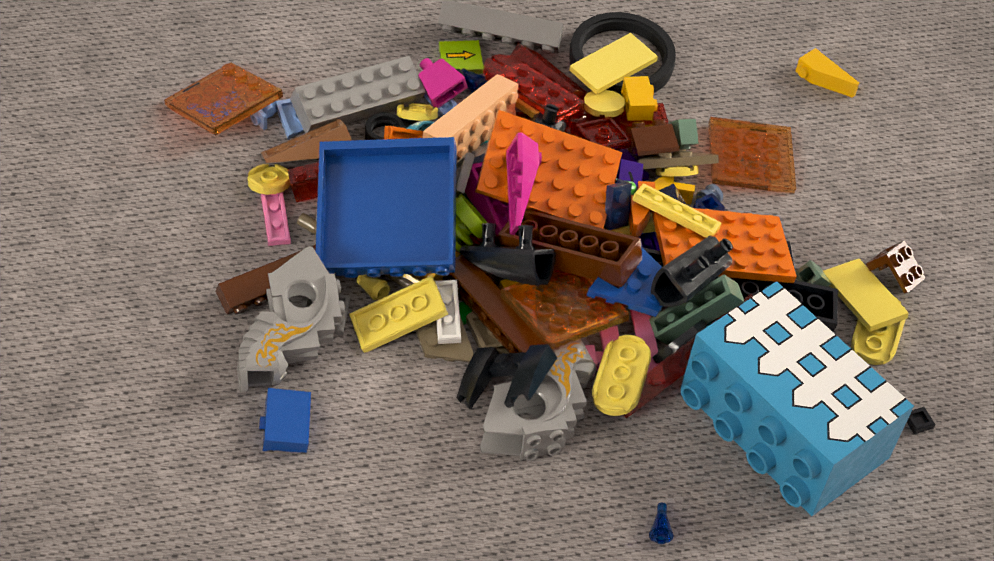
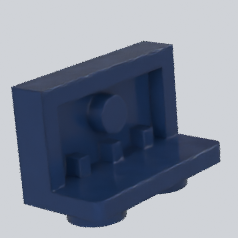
[604,178,632,230]

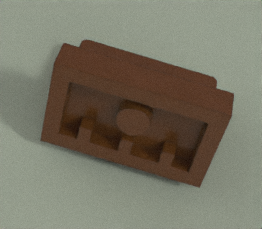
[866,240,925,294]

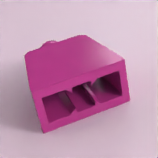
[418,58,468,108]

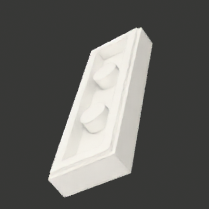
[435,280,461,344]

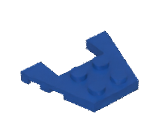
[587,247,664,317]

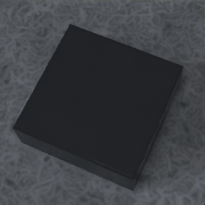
[907,407,936,434]

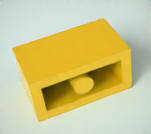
[621,76,658,121]

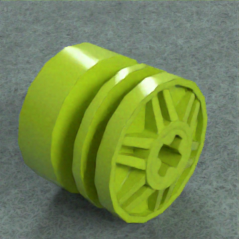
[456,194,487,254]

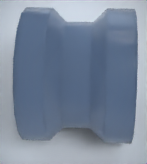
[696,184,723,209]

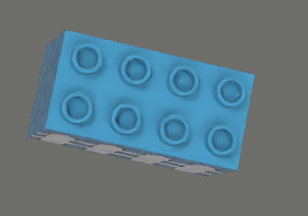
[680,281,914,516]

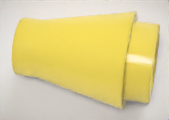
[356,275,390,300]

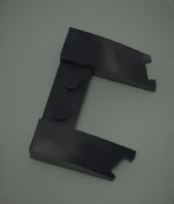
[456,344,557,409]

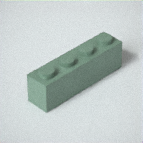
[649,275,745,345]

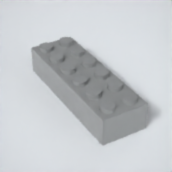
[438,0,564,53]
[290,56,425,133]

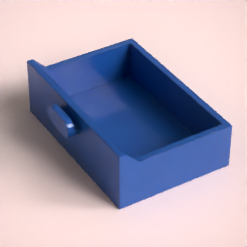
[259,388,311,453]

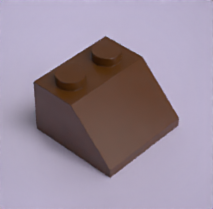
[626,119,679,156]

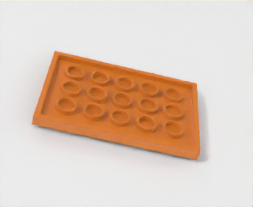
[475,110,622,229]
[651,208,797,283]

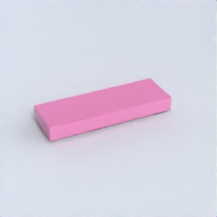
[261,192,291,246]

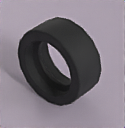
[365,112,405,140]

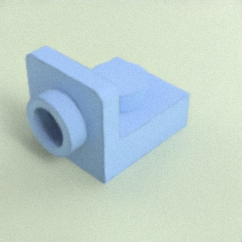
[250,93,277,130]

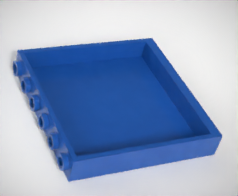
[316,137,457,278]

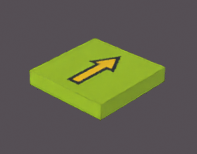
[438,40,484,74]

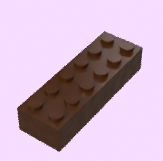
[498,209,642,287]

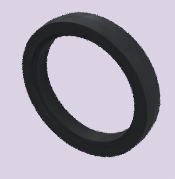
[569,12,676,96]

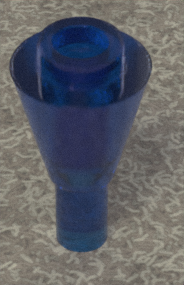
[649,502,674,544]

